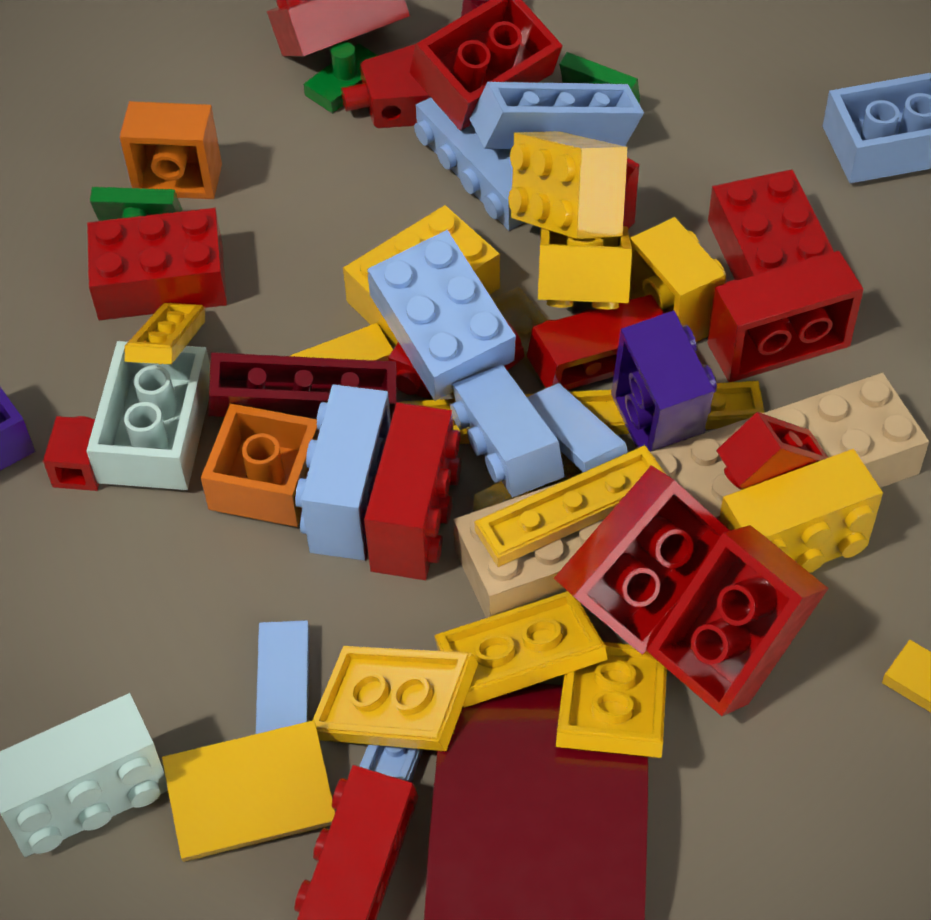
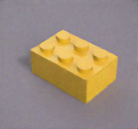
[508,131,628,239]
[343,205,500,348]
[538,226,632,310]
[719,448,883,573]

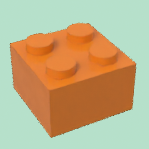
[119,101,222,199]
[201,403,320,527]

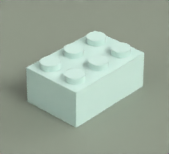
[87,341,210,490]
[0,693,168,858]

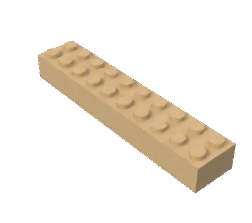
[453,372,929,618]

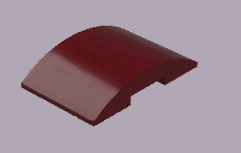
[424,684,648,920]

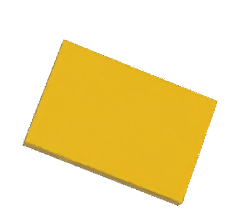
[434,591,608,708]
[556,642,667,758]
[313,646,478,751]
[162,720,335,862]

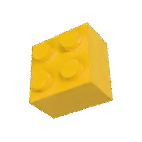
[629,217,726,342]

